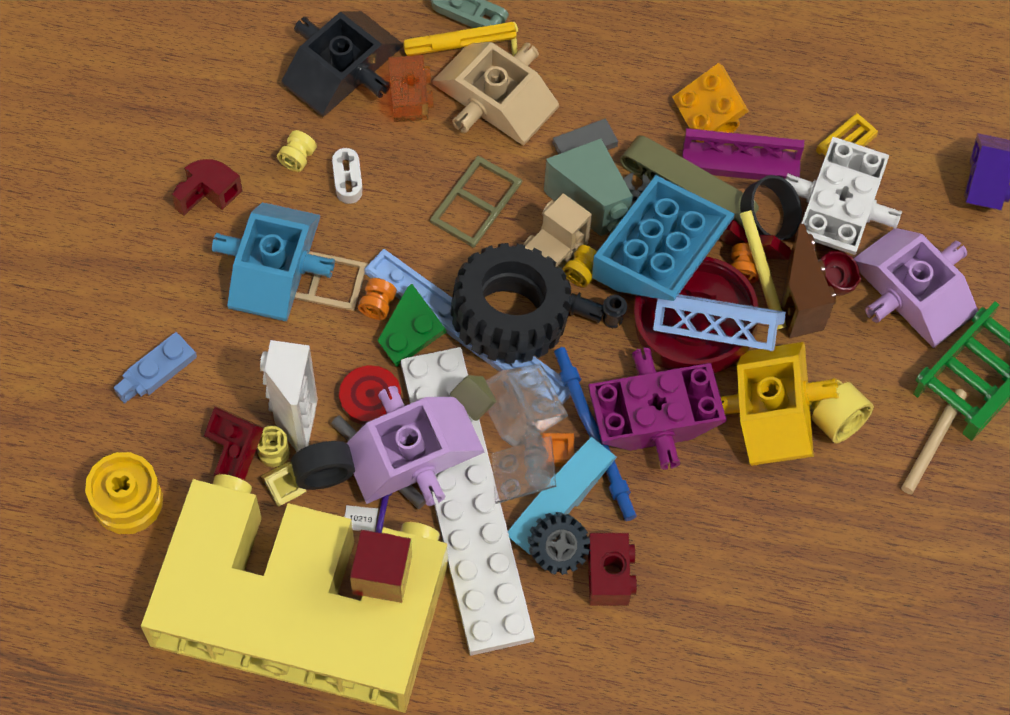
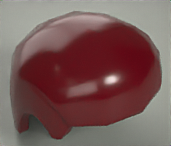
[821,251,862,296]

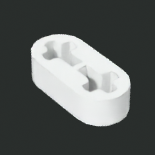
[332,148,363,204]

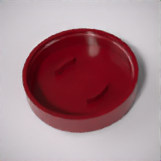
[634,257,758,373]

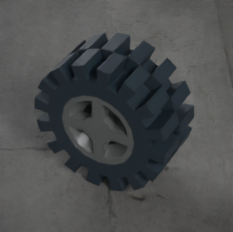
[528,512,590,575]

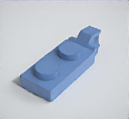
[114,332,197,404]

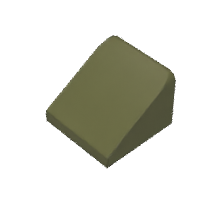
[450,375,497,421]

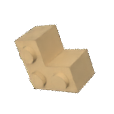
[523,193,592,268]

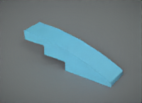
[508,437,617,555]

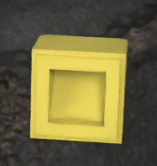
[261,462,307,507]

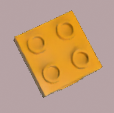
[672,63,749,143]

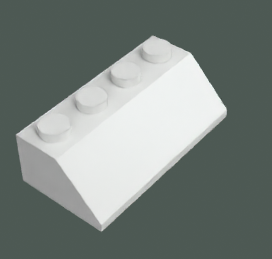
[260,340,318,452]

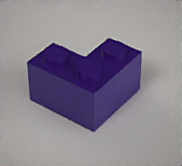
[964,133,1010,210]

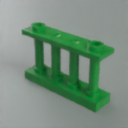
[913,301,1010,441]

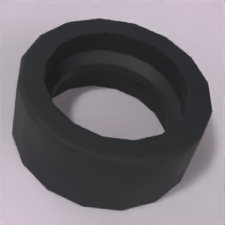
[291,441,355,490]

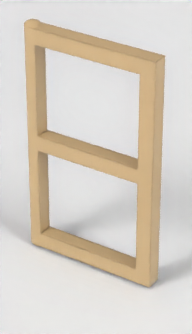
[294,251,368,311]

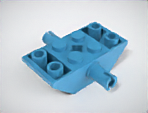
[212,202,335,322]

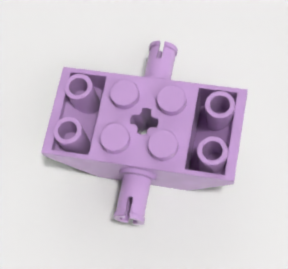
[854,228,978,348]
[346,386,485,506]

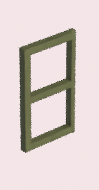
[430,156,523,248]

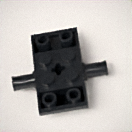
[281,11,403,117]

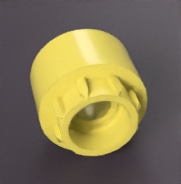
[810,380,874,443]

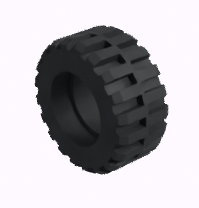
[451,243,572,363]

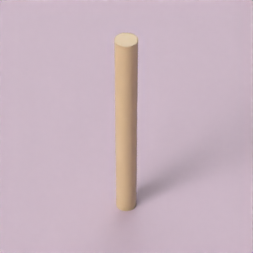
[901,389,967,494]

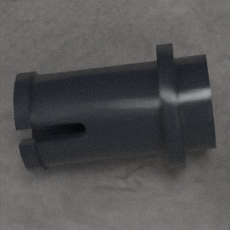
[570,292,604,323]
[603,295,627,329]

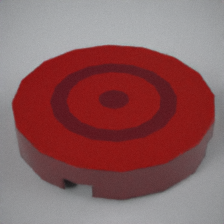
[339,365,402,425]

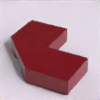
[720,220,792,260]

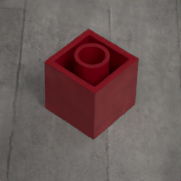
[350,530,412,603]

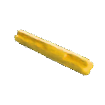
[403,22,517,56]

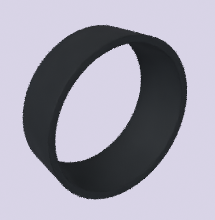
[740,175,802,240]

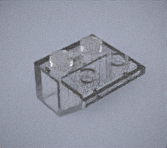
[486,363,568,449]

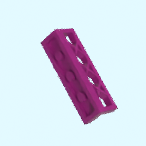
[682,128,805,180]

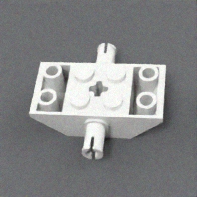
[786,137,902,255]

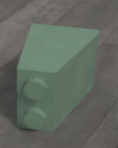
[544,139,632,236]

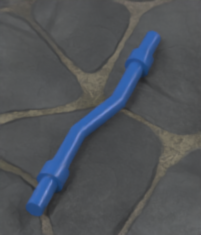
[554,347,637,521]

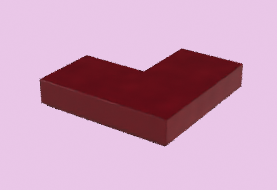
[204,406,264,481]

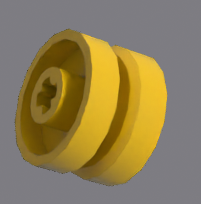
[85,452,163,534]

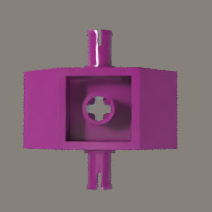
[588,348,726,470]

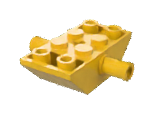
[720,342,839,466]

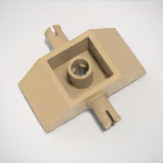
[432,42,559,146]

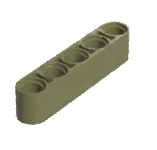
[620,135,759,228]

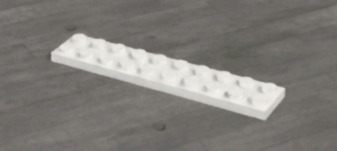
[401,347,535,656]

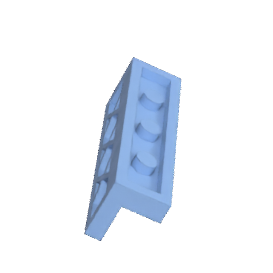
[653,294,786,351]

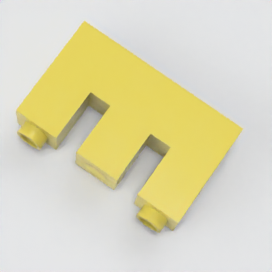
[141,474,448,713]

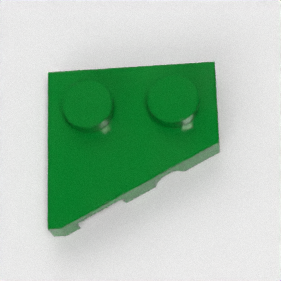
[377,284,447,368]

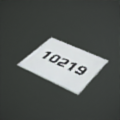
[345,505,378,532]

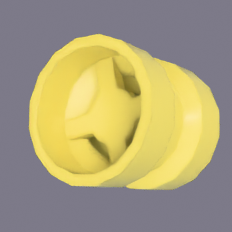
[277,130,317,172]
[257,426,290,467]

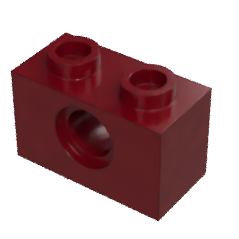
[588,533,637,606]

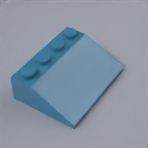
[592,175,735,301]

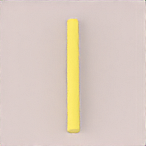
[740,210,787,330]

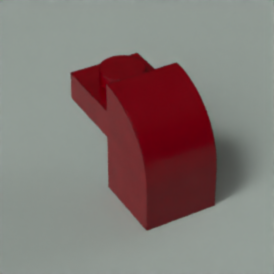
[172,159,243,216]

